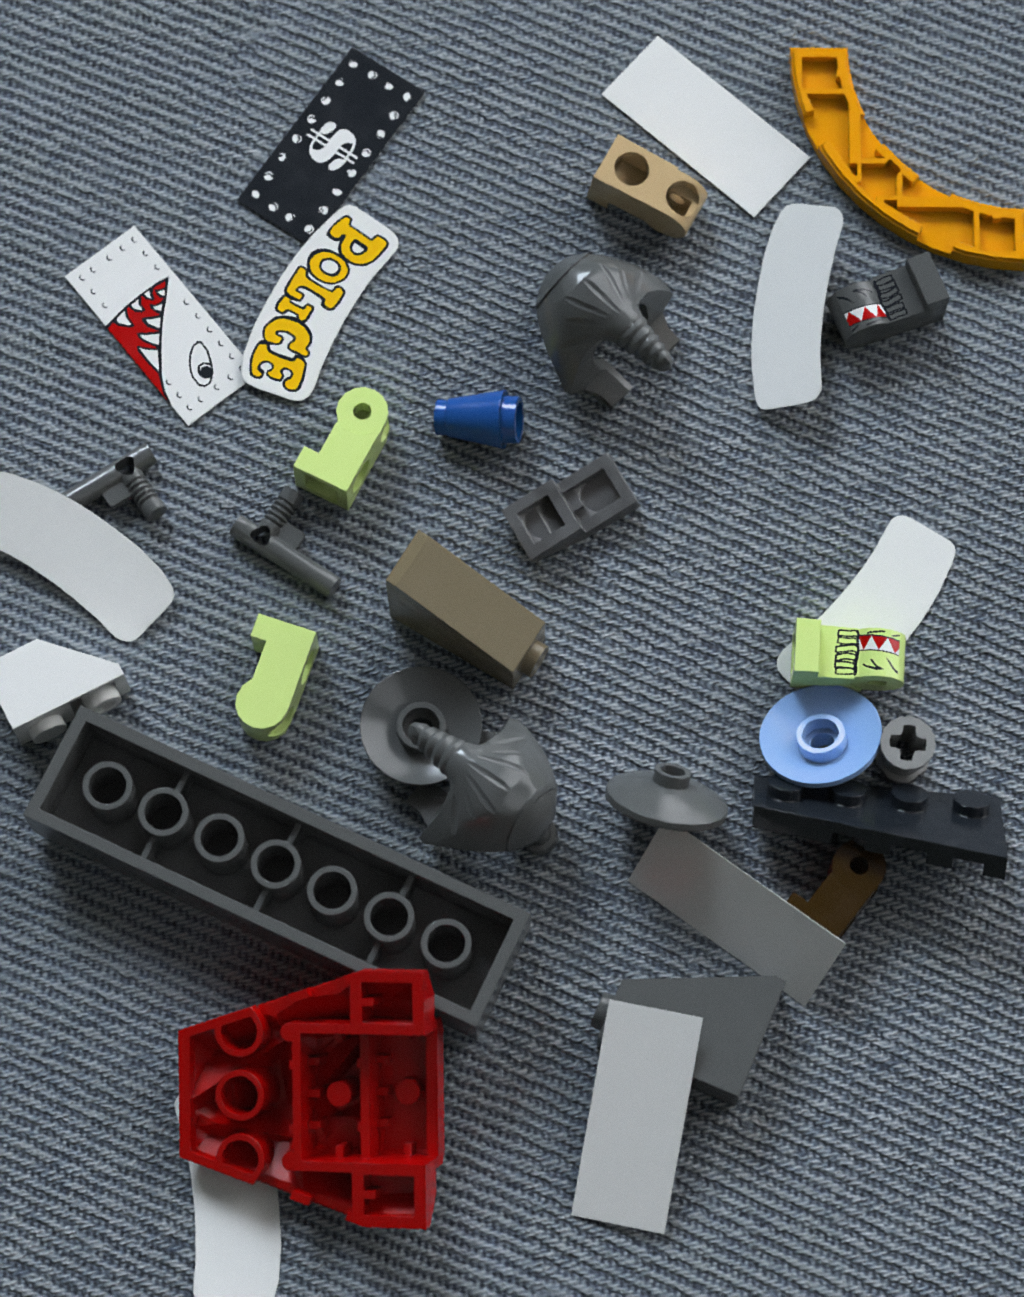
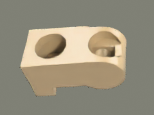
[586,134,707,238]

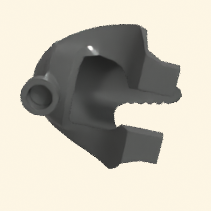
[536,252,680,409]
[406,717,558,855]

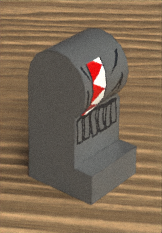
[826,251,950,348]

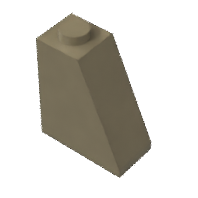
[386,530,549,689]

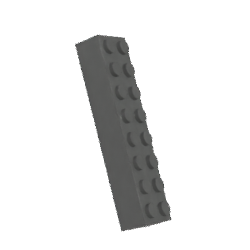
[23,705,531,1040]

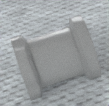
[875,716,936,785]

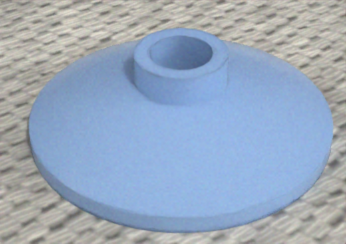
[759,685,882,788]

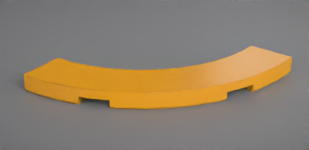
[789,48,1024,271]

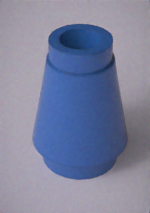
[434,390,524,449]

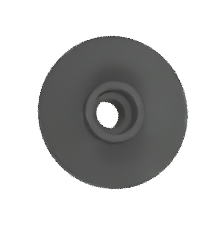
[360,666,482,787]
[605,763,728,832]

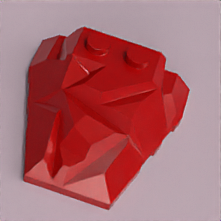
[178,968,445,1229]

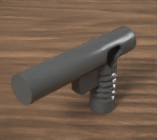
[61,443,167,522]
[230,486,342,598]

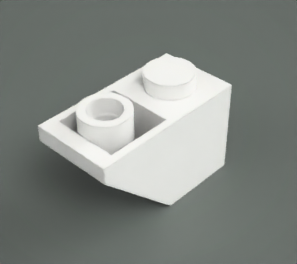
[0,639,131,745]

